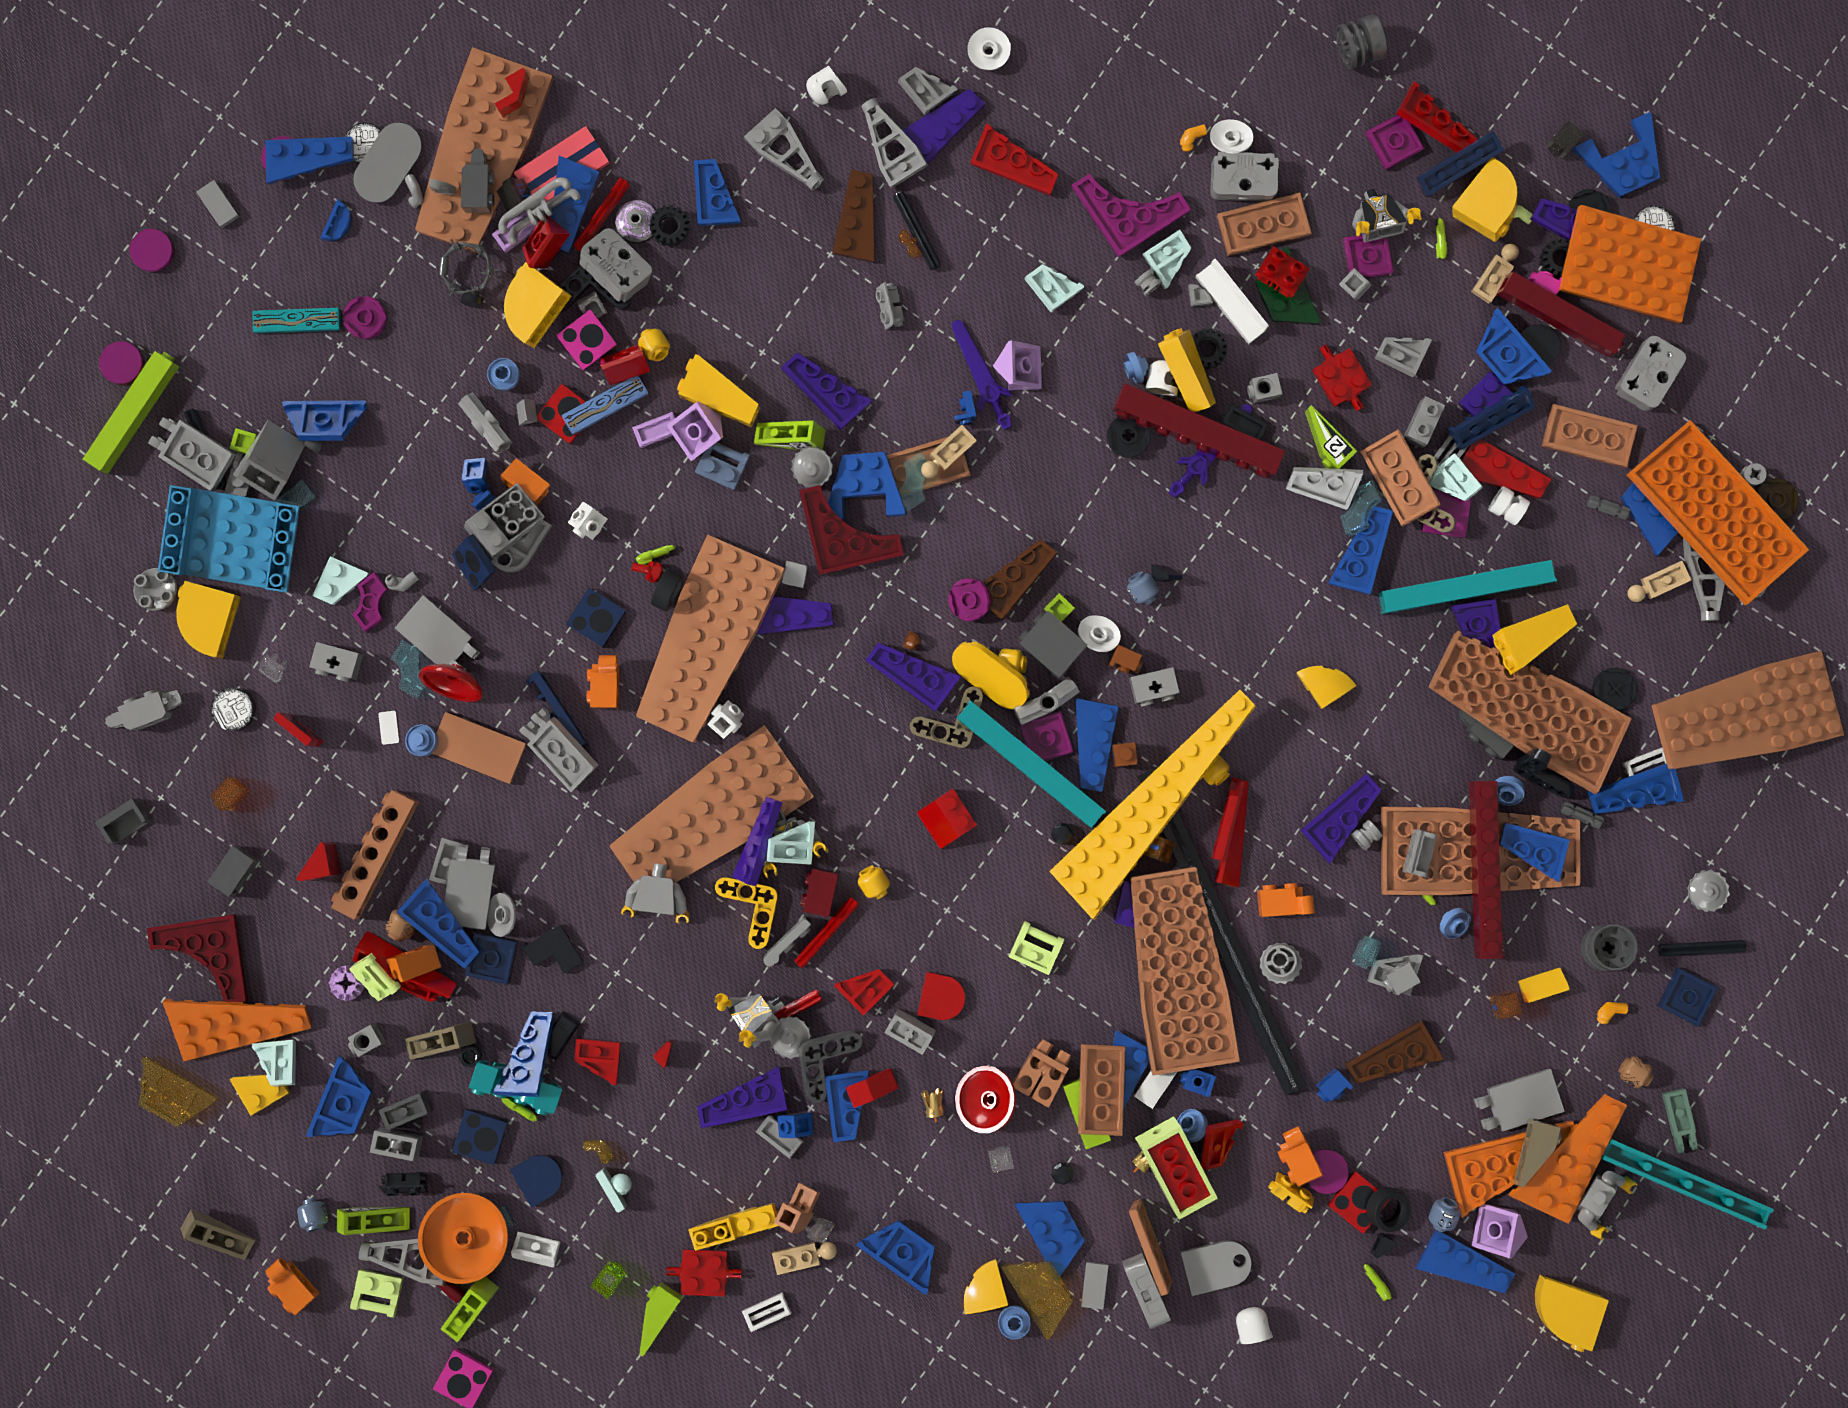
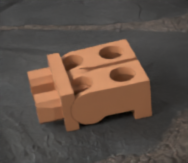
[1012,1039,1071,1108]

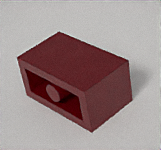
[800,868,839,917]

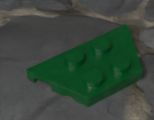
[1255,246,1320,325]

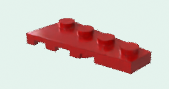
[1396,81,1478,152]
[970,123,1058,196]
[1461,439,1551,499]

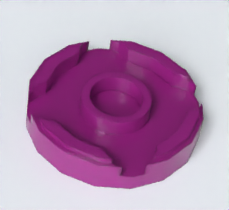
[129,229,174,273]
[343,296,387,340]
[99,341,144,385]
[948,578,991,621]
[1308,1149,1349,1194]

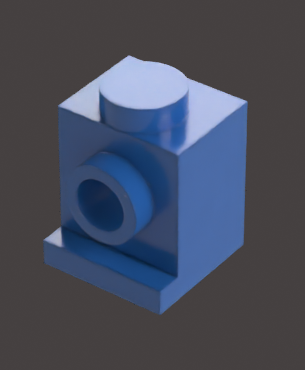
[1316,1068,1353,1103]
[1180,1069,1216,1097]

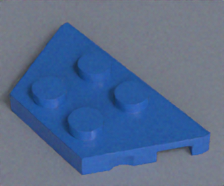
[1476,308,1552,385]
[282,400,368,441]
[306,1056,373,1137]
[1015,1200,1085,1280]
[856,1220,934,1295]

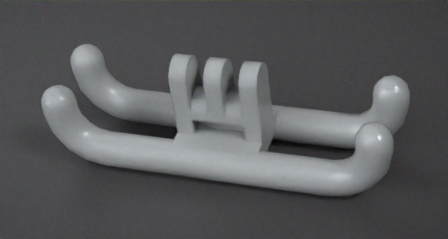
[498,177,581,245]

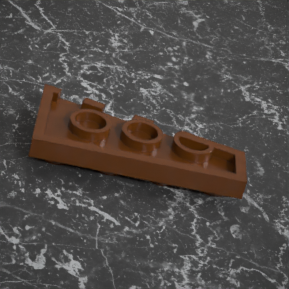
[832,169,875,263]
[983,539,1058,621]
[1344,1020,1443,1084]

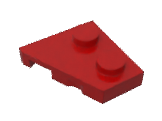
[834,969,895,1016]
[574,1038,621,1085]
[1200,1119,1244,1170]

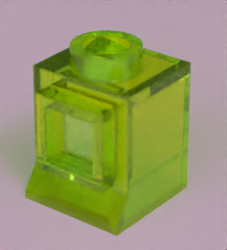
[590,1261,626,1299]

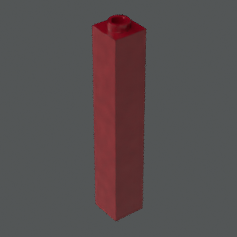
[1497,271,1625,357]

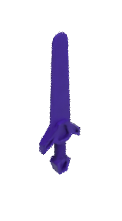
[951,320,1012,430]
[1168,404,1252,498]

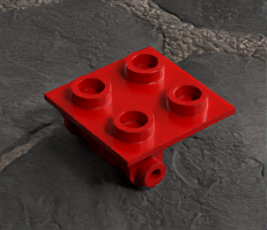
[1255,246,1310,298]

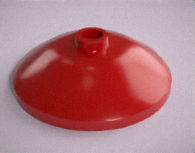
[419,664,483,702]
[955,1066,1016,1133]

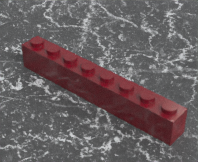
[1112,383,1285,479]
[1469,781,1503,959]

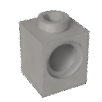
[1247,373,1282,404]
[1382,962,1420,995]
[348,1023,386,1057]

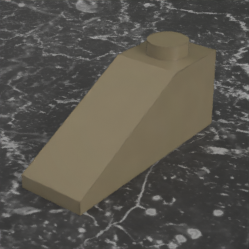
[405,1021,476,1060]
[1514,1118,1562,1187]
[180,1209,255,1260]

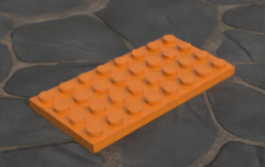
[1627,420,1809,605]

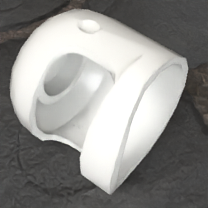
[806,66,847,105]
[1146,360,1178,397]
[1236,1307,1273,1344]

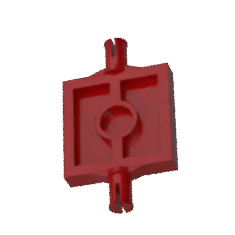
[1312,344,1372,412]
[666,1249,742,1296]

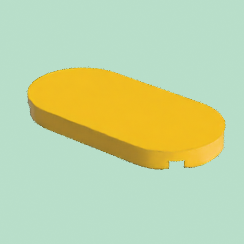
[952,641,1030,709]

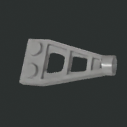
[861,98,928,188]
[744,108,824,191]
[1683,538,1725,622]
[359,1239,445,1286]

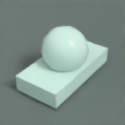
[596,1167,632,1213]

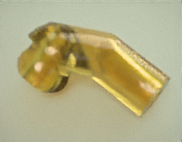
[583,1140,613,1164]

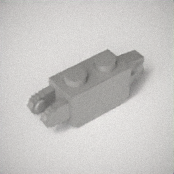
[105,690,184,731]

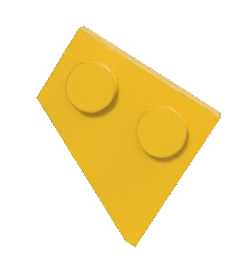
[230,1075,290,1116]

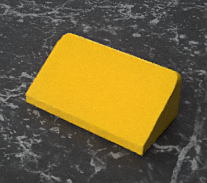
[1518,967,1570,1003]

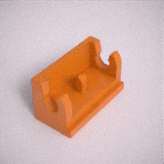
[501,458,550,506]
[386,944,441,982]

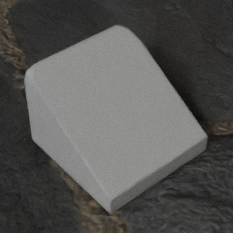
[1339,269,1371,301]
[577,291,607,318]
[516,399,537,426]
[782,561,808,588]

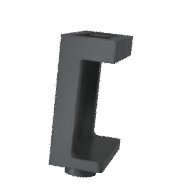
[1019,611,1088,679]

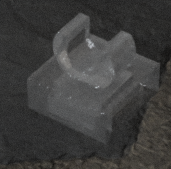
[259,653,287,684]
[988,1146,1014,1173]
[805,1216,835,1244]

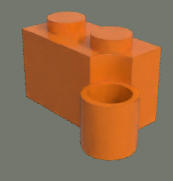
[587,655,620,709]
[1257,883,1315,917]
[1277,1126,1324,1187]
[265,1258,320,1315]

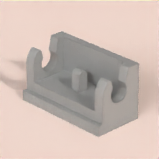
[1402,829,1438,878]
[885,1008,936,1055]

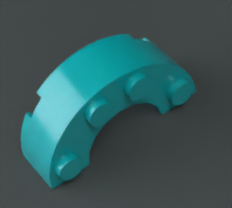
[468,1061,562,1116]

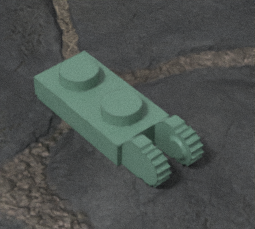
[1662,1088,1698,1153]

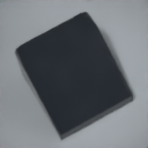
[1151,564,1183,582]
[1370,1233,1398,1258]

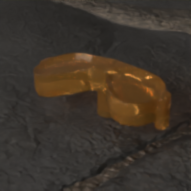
[899,229,921,257]

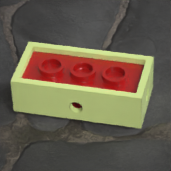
[1135,1117,1218,1220]

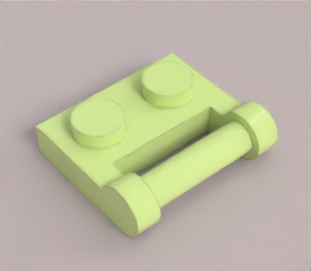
[1008,921,1064,975]
[349,953,401,1001]
[350,1269,404,1318]

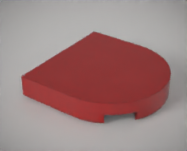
[917,972,965,1020]

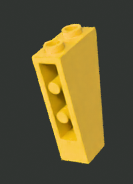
[1158,328,1216,412]
[677,354,760,428]
[1492,604,1577,675]

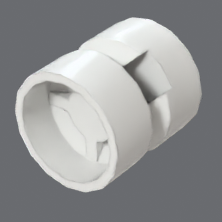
[1488,486,1530,526]

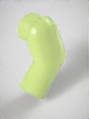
[1514,205,1532,225]

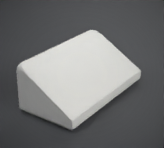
[511,1232,561,1267]

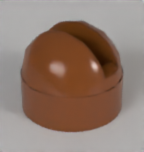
[903,631,921,650]

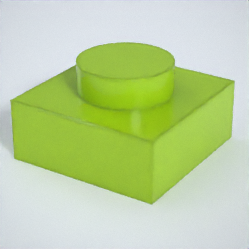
[229,428,258,454]
[1044,593,1075,622]

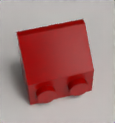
[917,789,977,849]

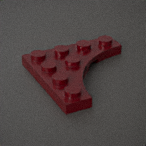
[799,485,904,575]
[147,914,248,1002]

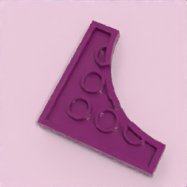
[1071,173,1191,258]

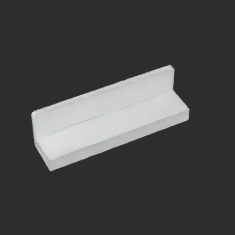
[1195,259,1269,345]

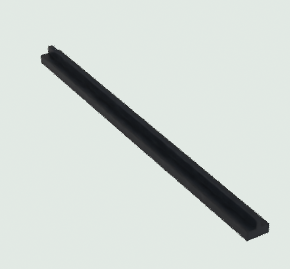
[1137,767,1305,1095]

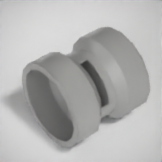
[1351,820,1383,851]

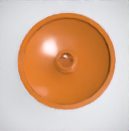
[418,1193,508,1284]

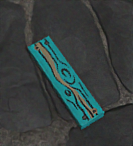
[252,308,341,334]

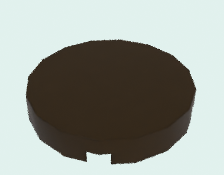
[1755,478,1799,520]

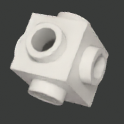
[568,502,608,540]
[707,700,744,739]

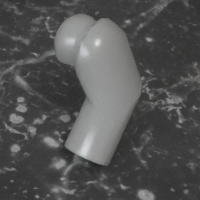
[405,174,424,208]
[385,571,419,592]

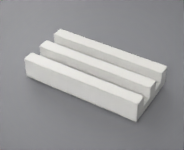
[1622,747,1666,777]
[742,1292,792,1332]

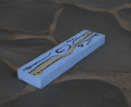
[562,376,648,435]

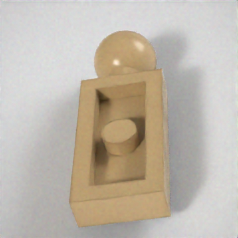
[1471,244,1519,304]
[921,425,977,478]
[1627,561,1691,602]
[772,1242,837,1275]

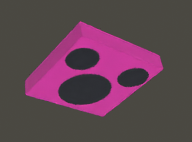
[556,309,618,371]
[433,1348,494,1408]

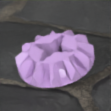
[329,965,364,1001]

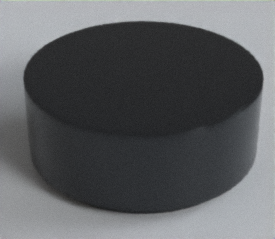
[461,293,484,308]

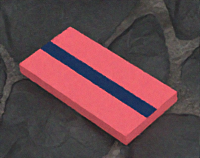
[514,126,610,202]

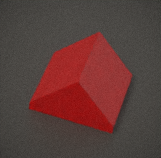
[522,213,570,268]
[600,345,650,385]
[296,842,341,881]

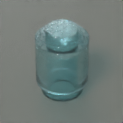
[1352,935,1381,969]

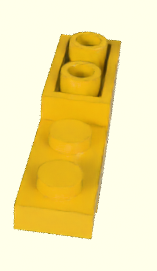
[688,1203,778,1251]

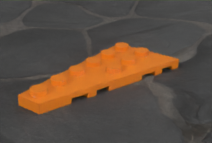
[162,999,313,1061]
[1508,1094,1627,1224]
[1443,1120,1574,1218]

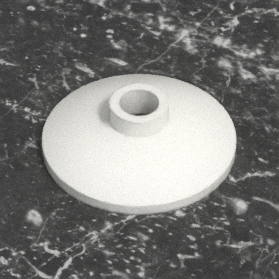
[968,27,1010,70]
[1210,119,1253,154]
[1078,615,1121,652]

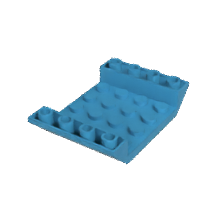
[158,485,300,593]

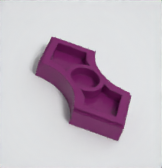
[352,572,389,633]

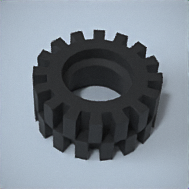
[650,205,689,247]
[1539,238,1570,279]
[1192,328,1228,370]

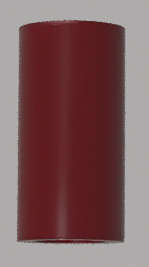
[437,1281,466,1304]

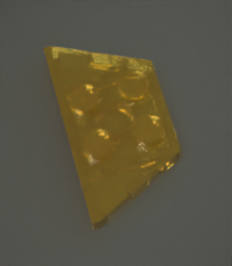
[139,1056,219,1127]
[1001,1261,1074,1340]

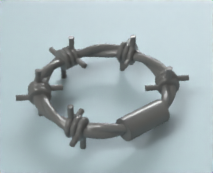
[439,239,499,298]

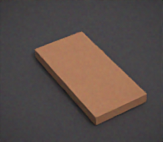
[1217,192,1312,257]
[1541,404,1638,468]
[1360,429,1441,527]
[887,437,971,497]
[432,712,527,784]
[1078,1044,1125,1136]
[1129,1199,1173,1296]

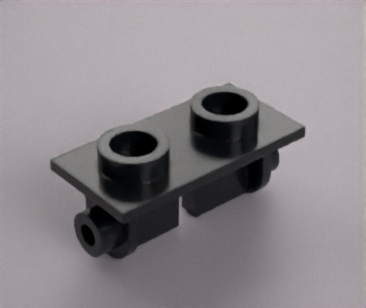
[379,1172,428,1196]

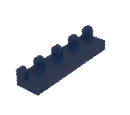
[1416,131,1504,196]
[1447,386,1536,450]
[526,670,589,747]

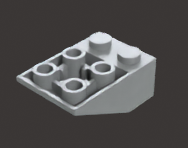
[233,420,304,500]
[464,483,545,561]

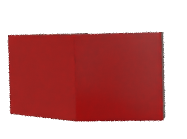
[494,67,529,117]
[846,1067,899,1108]

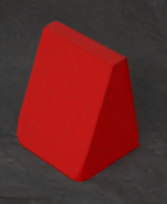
[653,1040,674,1068]

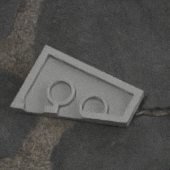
[1286,467,1364,510]

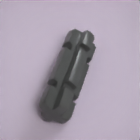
[1586,495,1630,520]
[1560,802,1604,829]

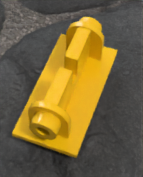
[1268,1172,1314,1213]

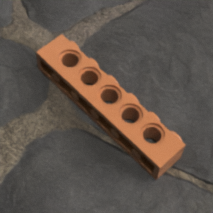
[331,790,419,920]

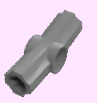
[458,392,512,454]
[1014,677,1080,726]

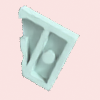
[1143,230,1191,289]
[1025,264,1084,312]
[1426,453,1483,501]
[312,556,370,605]
[767,821,815,864]
[252,1040,296,1087]

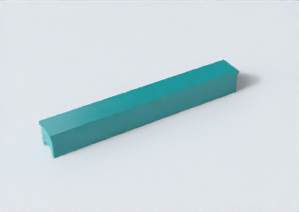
[1378,560,1557,615]
[956,700,1106,828]
[1601,1139,1774,1230]

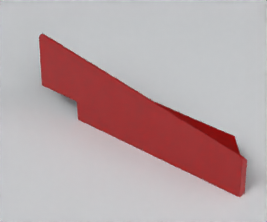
[1211,777,1249,887]
[353,931,457,1002]

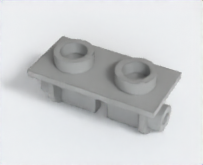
[876,282,904,330]

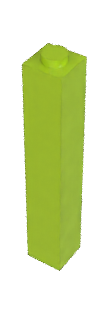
[82,351,179,474]

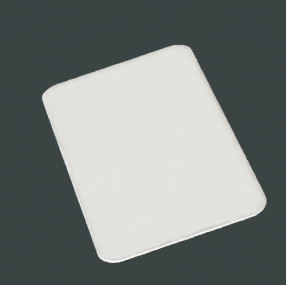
[379,711,399,745]

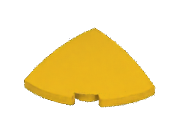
[1296,666,1356,709]
[964,1259,1008,1315]

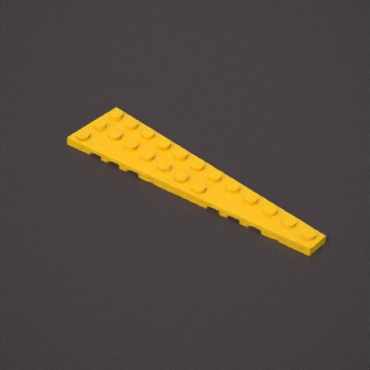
[1049,690,1256,920]

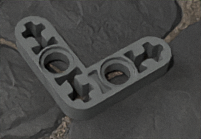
[799,1030,862,1103]

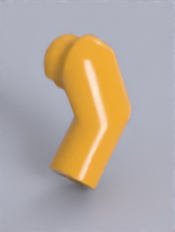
[1180,124,1207,152]
[1597,1002,1628,1024]

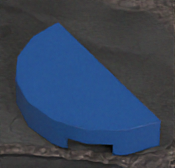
[320,199,352,241]

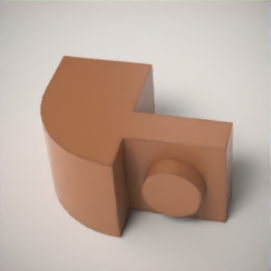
[774,1183,820,1233]

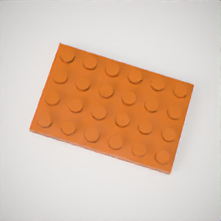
[1559,205,1701,324]

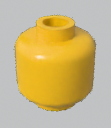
[638,329,670,361]
[997,648,1027,674]
[1202,755,1230,786]
[858,865,890,899]

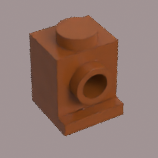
[1108,645,1143,674]

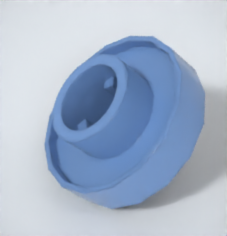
[1123,352,1149,384]
[487,358,520,391]
[405,724,438,757]
[1495,776,1525,806]
[1440,908,1471,939]
[1177,1109,1208,1143]
[998,1305,1031,1339]

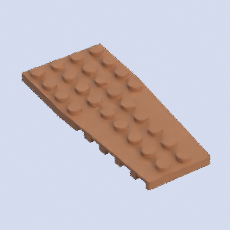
[415,47,554,253]
[636,534,786,743]
[1429,631,1632,794]
[1652,651,1844,769]
[610,725,814,883]
[1381,807,1580,895]
[1130,867,1240,1076]

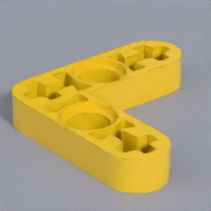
[715,877,778,949]

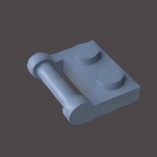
[695,442,750,491]

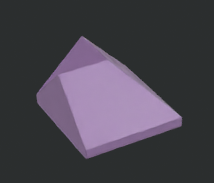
[993,340,1042,390]
[666,401,723,461]
[1472,1203,1528,1258]

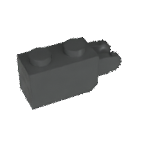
[461,148,495,213]
[1457,710,1514,759]

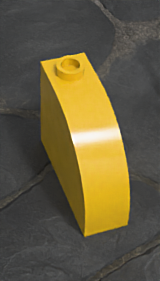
[1452,157,1517,242]
[504,262,571,348]
[177,581,241,659]
[1535,1275,1609,1352]

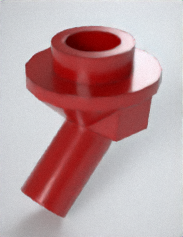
[631,561,663,583]

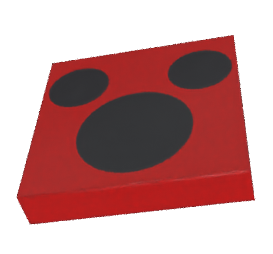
[537,384,585,445]
[273,712,323,747]
[1328,1170,1390,1234]

